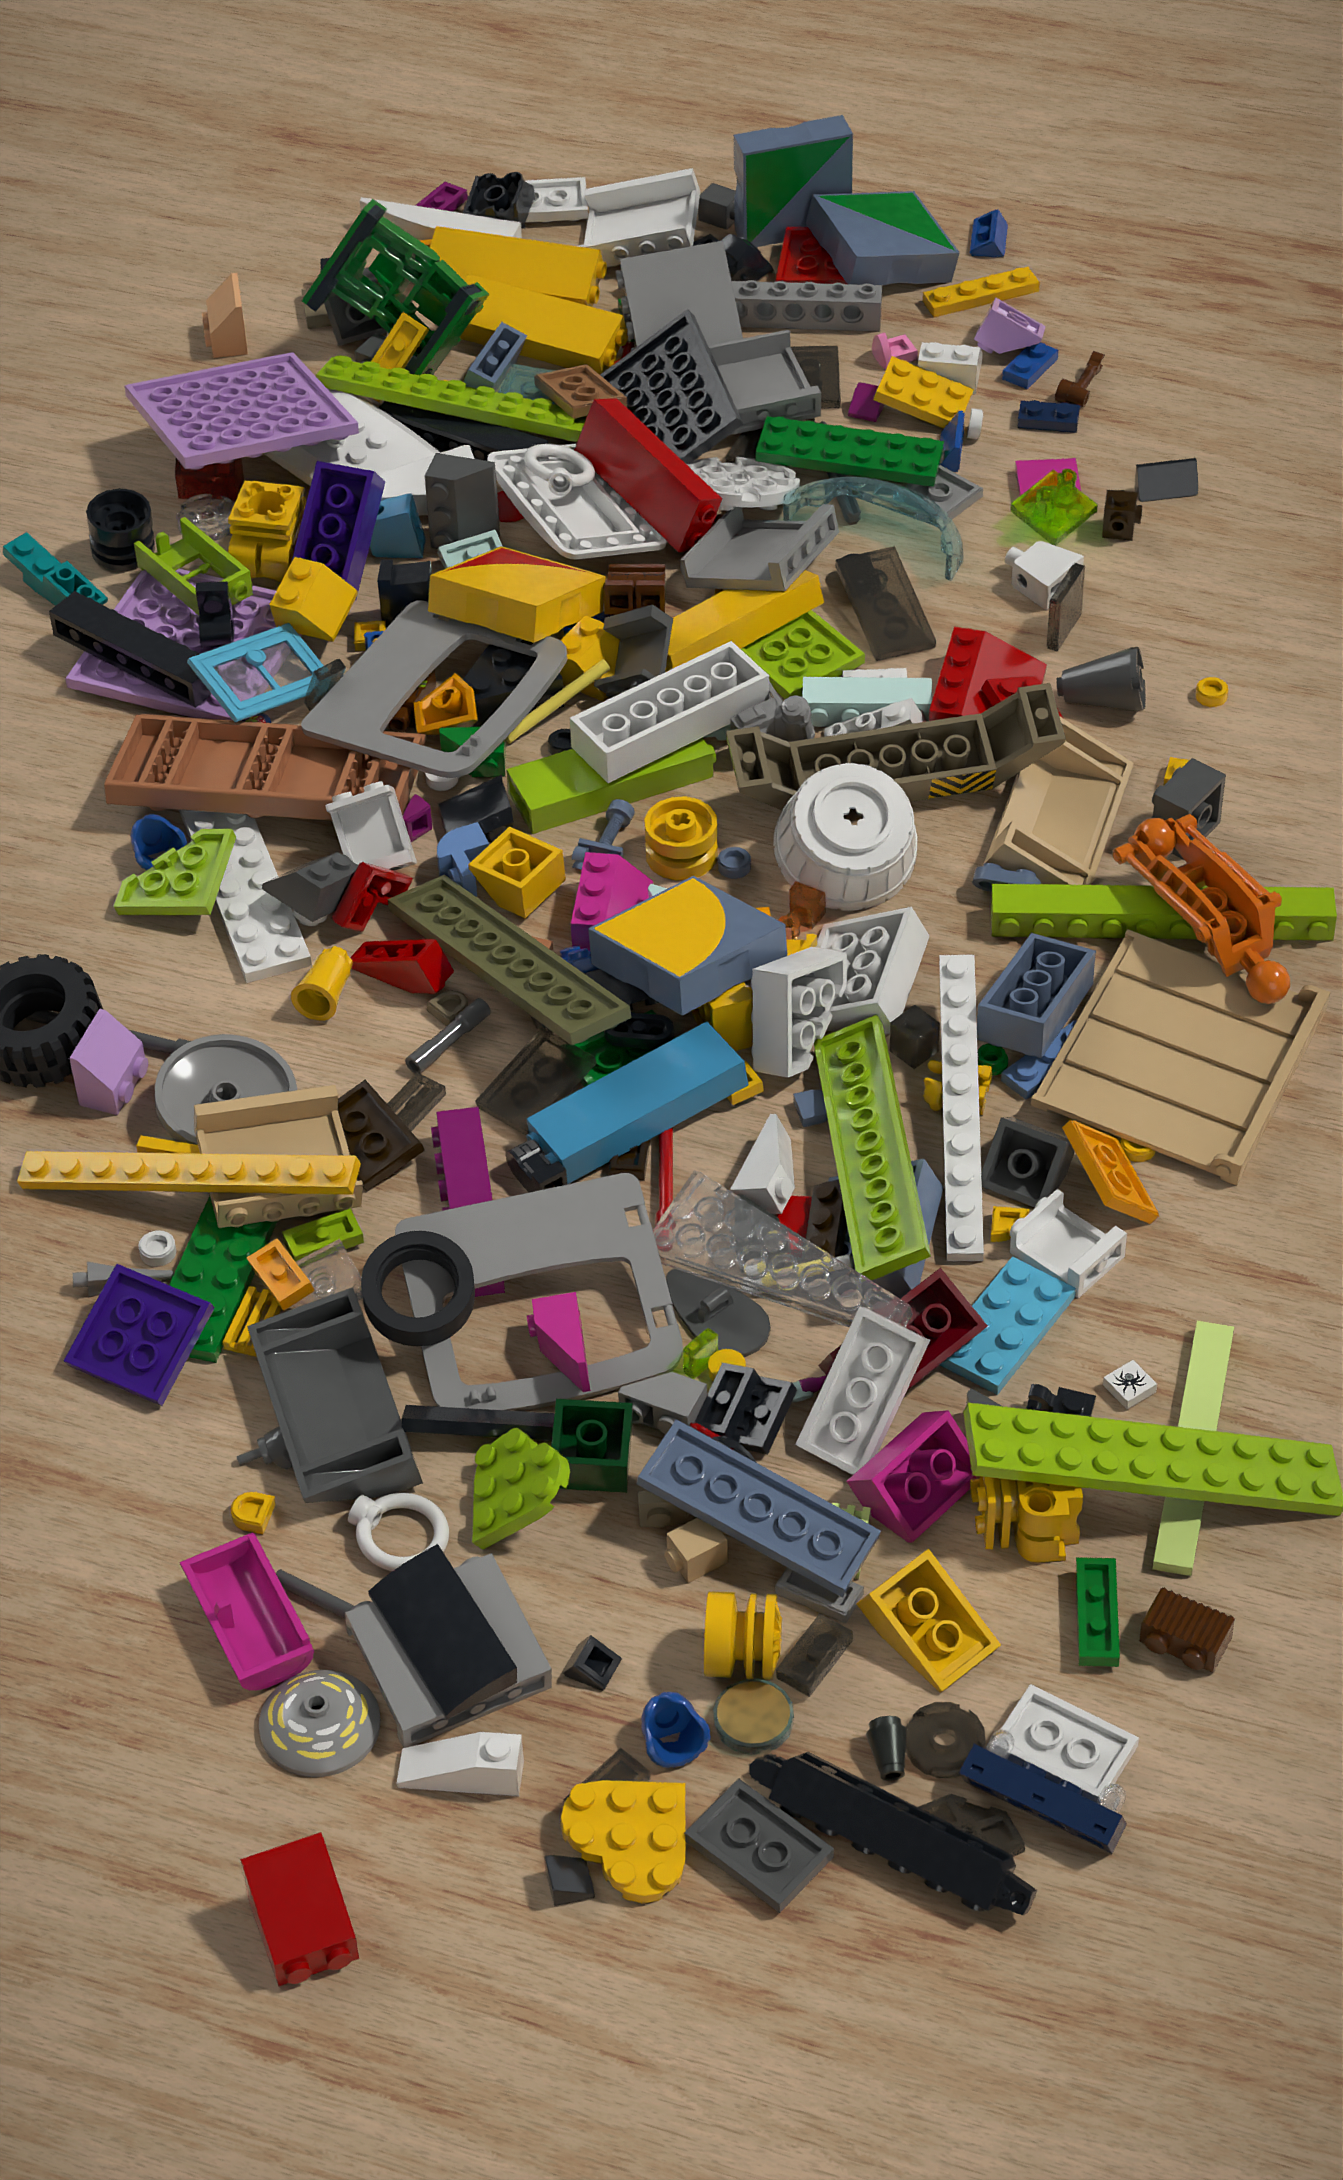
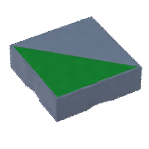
[733,115,853,247]
[806,191,960,285]

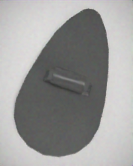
[666,1268,771,1357]

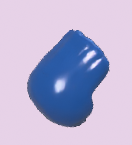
[130,814,187,871]
[641,1692,711,1768]

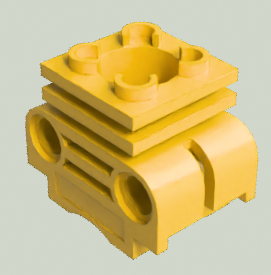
[228,480,306,582]
[970,1476,1083,1562]

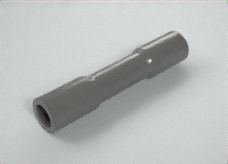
[405,998,491,1075]

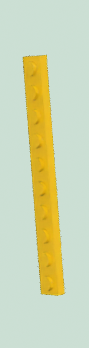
[17,1151,361,1195]

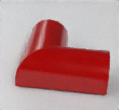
[331,862,413,932]

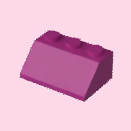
[571,852,653,952]
[846,1410,977,1543]

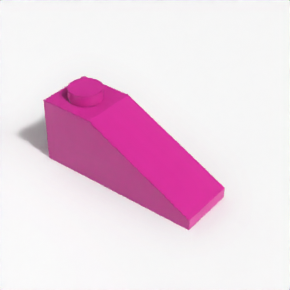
[527,1292,591,1392]

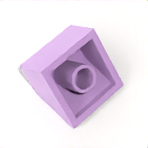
[70,1009,148,1115]

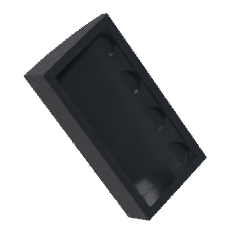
[368,1544,517,1720]

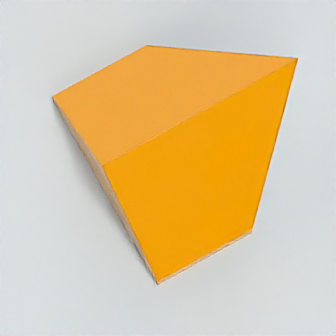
[413,673,477,735]

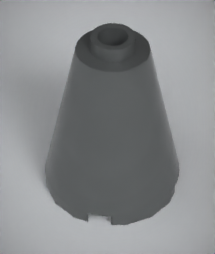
[1056,647,1146,711]

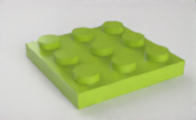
[741,610,865,699]

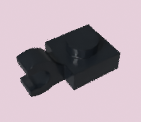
[1026,1384,1096,1417]

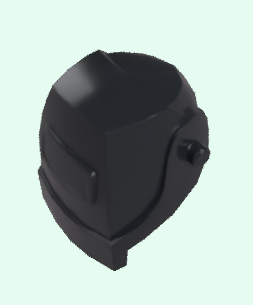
[720,234,774,281]

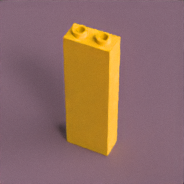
[430,226,607,307]
[460,274,628,375]
[665,570,824,672]

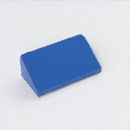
[970,209,1008,257]
[940,410,965,472]

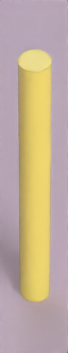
[505,659,610,743]

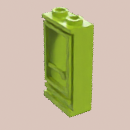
[134,517,253,615]

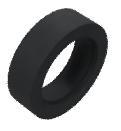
[361,1231,475,1347]

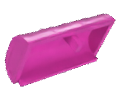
[180,1532,314,1691]

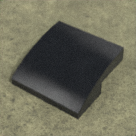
[694,1363,797,1455]

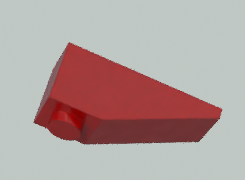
[350,939,455,994]

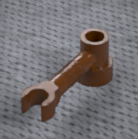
[1055,351,1105,408]

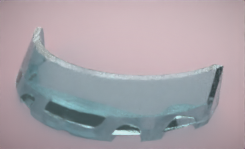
[783,477,964,581]

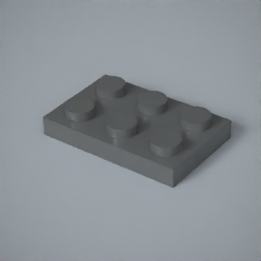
[684,1778,834,1913]

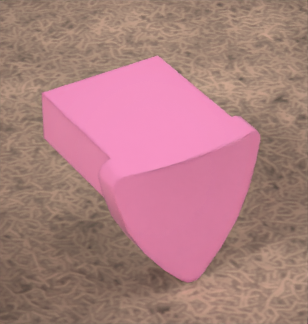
[872,333,918,370]

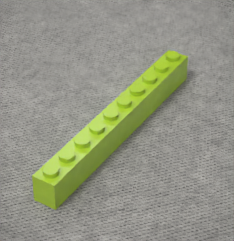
[991,884,1337,941]

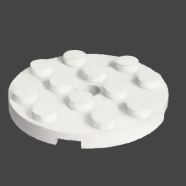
[687,457,800,511]

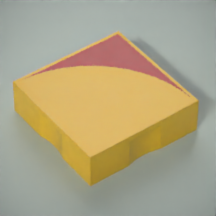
[428,546,606,643]

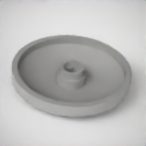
[155,1034,297,1145]

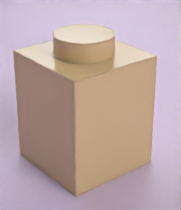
[664,1518,728,1583]

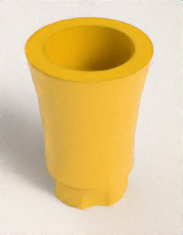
[291,946,353,1021]

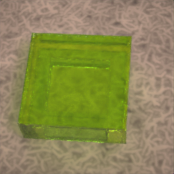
[683,1328,718,1379]

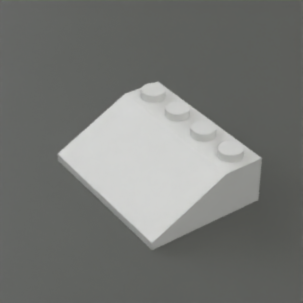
[816,907,930,1035]

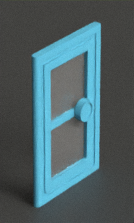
[187,623,337,722]

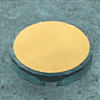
[713,1678,794,1755]

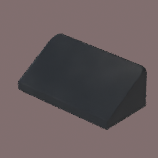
[1134,458,1198,502]

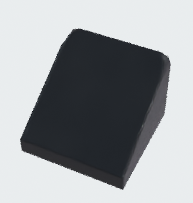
[562,1635,622,1691]
[544,1855,595,1906]

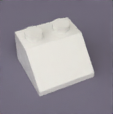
[918,342,983,394]

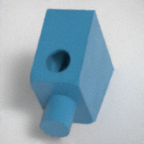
[370,493,426,558]

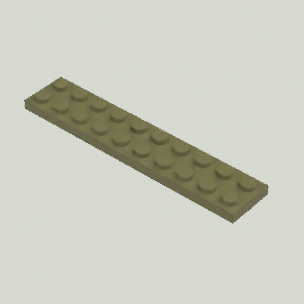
[388,874,631,1045]

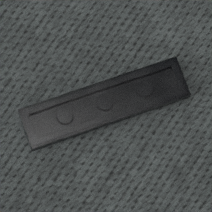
[401,1405,555,1440]

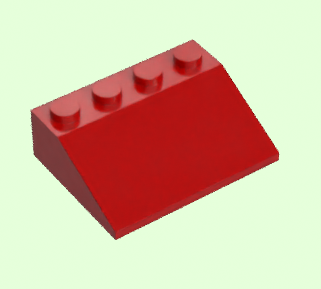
[929,627,1047,721]

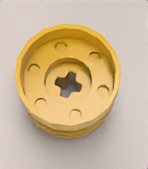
[704,1591,782,1680]

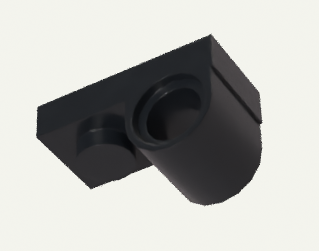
[196,581,235,648]

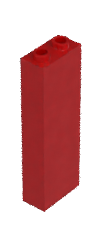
[574,398,722,552]

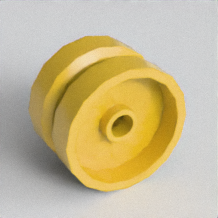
[644,796,718,881]

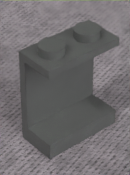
[594,605,673,698]

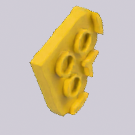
[560,1780,686,1903]

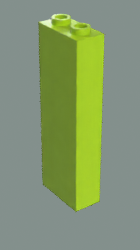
[506,737,717,834]

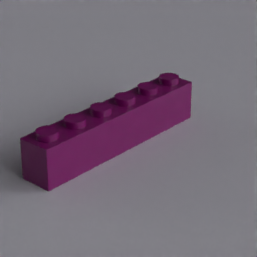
[431,1106,505,1297]

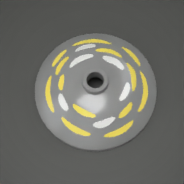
[259,1670,381,1777]

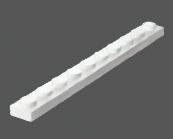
[939,955,984,1261]

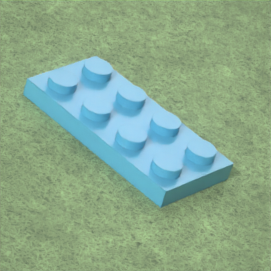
[940,1256,1076,1395]

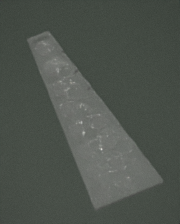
[653,1170,913,1328]

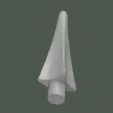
[73,1262,175,1297]

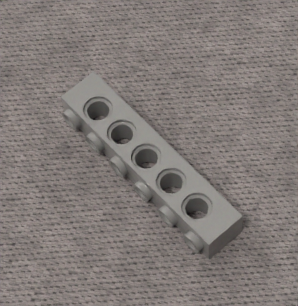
[731,280,882,331]

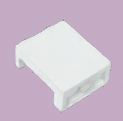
[325,781,417,871]
[1010,1189,1127,1299]

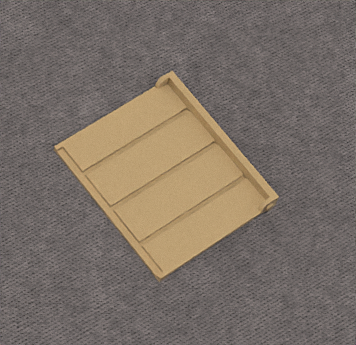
[1031,929,1331,1186]

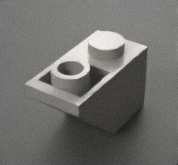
[618,1372,707,1434]

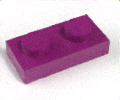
[415,181,468,212]

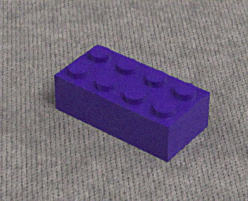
[292,461,386,600]

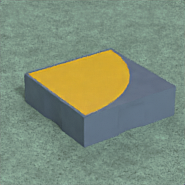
[588,876,787,1015]

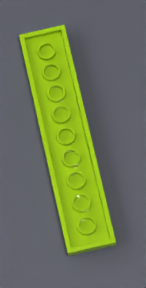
[316,355,587,442]
[814,1014,931,1284]
[963,1403,1343,1516]

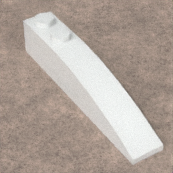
[360,197,522,240]

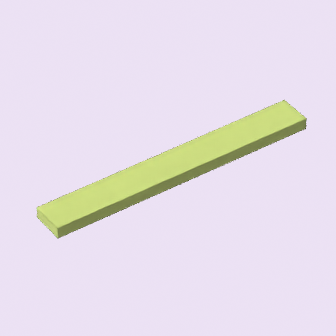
[1152,1321,1234,1576]

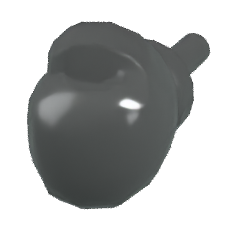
[237,1426,293,1469]

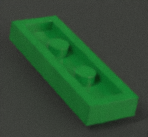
[1075,1557,1120,1667]

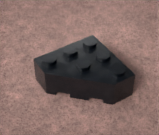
[463,639,564,727]

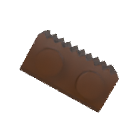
[1139,1587,1235,1673]

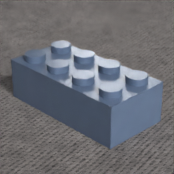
[977,933,1096,1058]

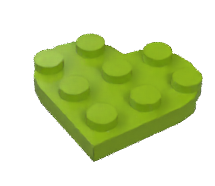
[472,1428,570,1550]

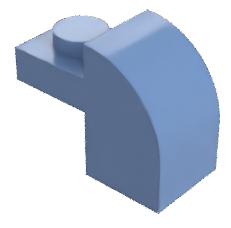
[437,822,489,897]

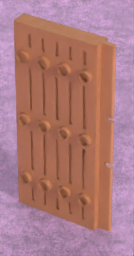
[104,714,426,821]

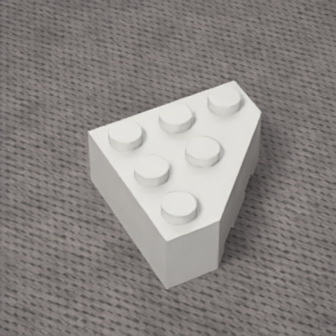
[751,947,847,1078]

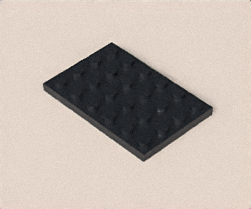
[600,309,743,464]

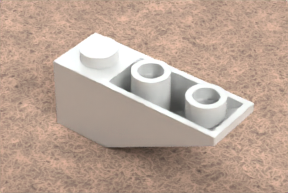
[824,698,927,737]

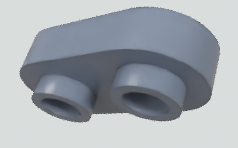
[972,863,1041,892]

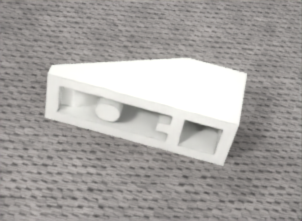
[730,1114,795,1214]
[397,1732,524,1797]

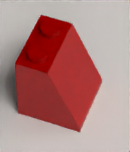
[240,1832,360,1987]

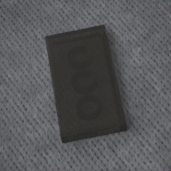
[835,546,936,661]

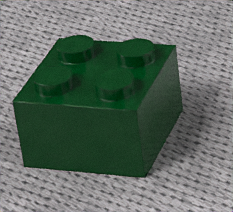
[551,1399,633,1493]

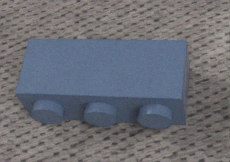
[463,322,527,392]

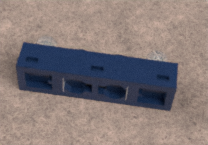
[959,1730,1127,1854]

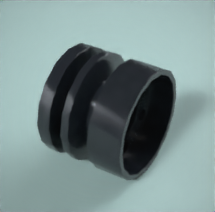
[86,488,155,571]

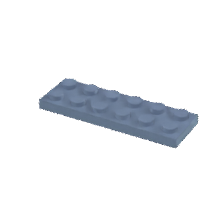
[636,1419,881,1597]

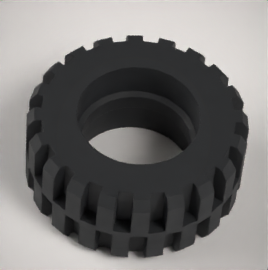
[0,954,103,1088]

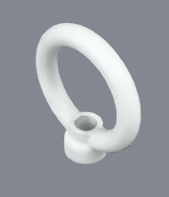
[524,444,595,496]
[348,1493,449,1571]

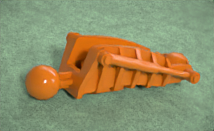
[1113,814,1290,1004]

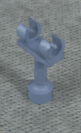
[571,799,635,870]

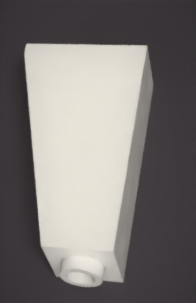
[378,445,474,515]

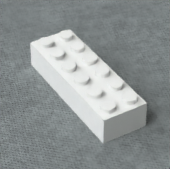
[570,641,769,783]

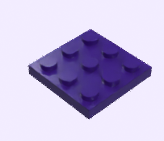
[64,1264,215,1406]

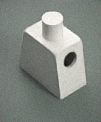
[1005,541,1084,610]

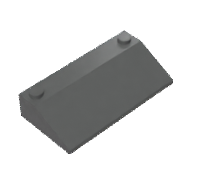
[247,1287,423,1503]

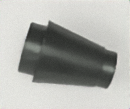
[866,1716,907,1781]

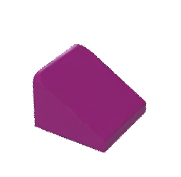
[848,382,885,422]
[403,794,432,842]

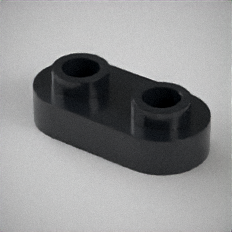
[604,1012,674,1049]

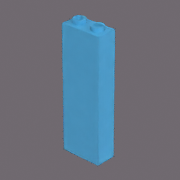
[526,1021,749,1184]

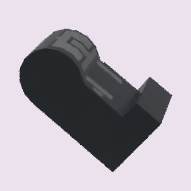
[505,1139,567,1193]

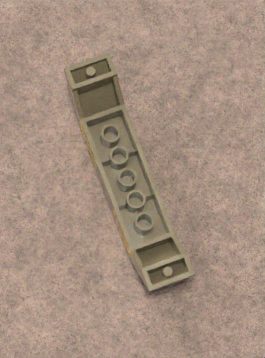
[726,683,1066,811]

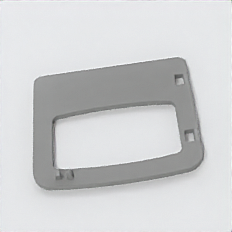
[301,600,568,778]
[395,1173,683,1411]

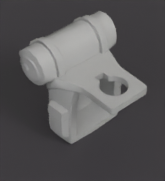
[730,681,815,742]

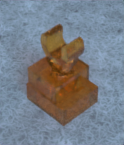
[778,881,826,940]

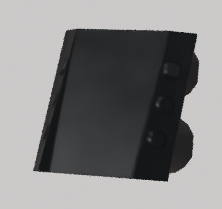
[463,172,535,229]
[437,775,514,843]

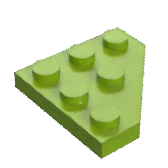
[113,829,236,915]

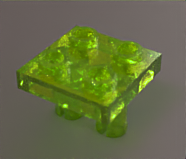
[1010,469,1098,546]

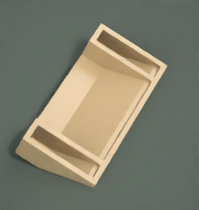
[984,717,1134,885]

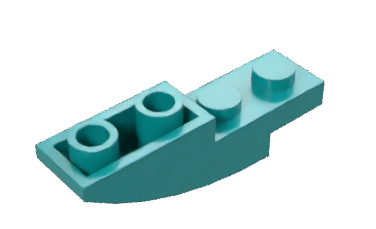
[3,532,108,606]

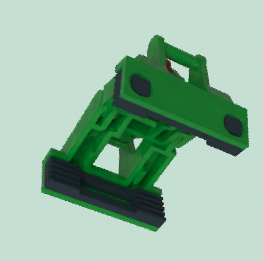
[302,199,489,376]

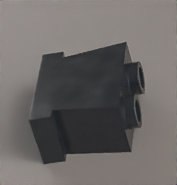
[377,560,432,628]

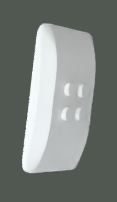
[264,389,440,486]
[487,444,667,559]

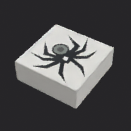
[1103,1360,1157,1409]

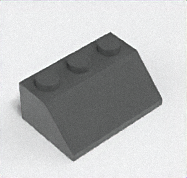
[424,453,500,549]

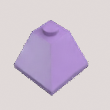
[974,298,1046,354]

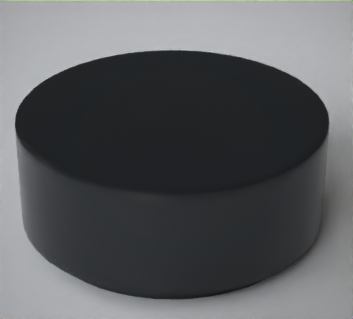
[548,729,573,755]

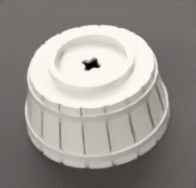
[773,763,917,911]

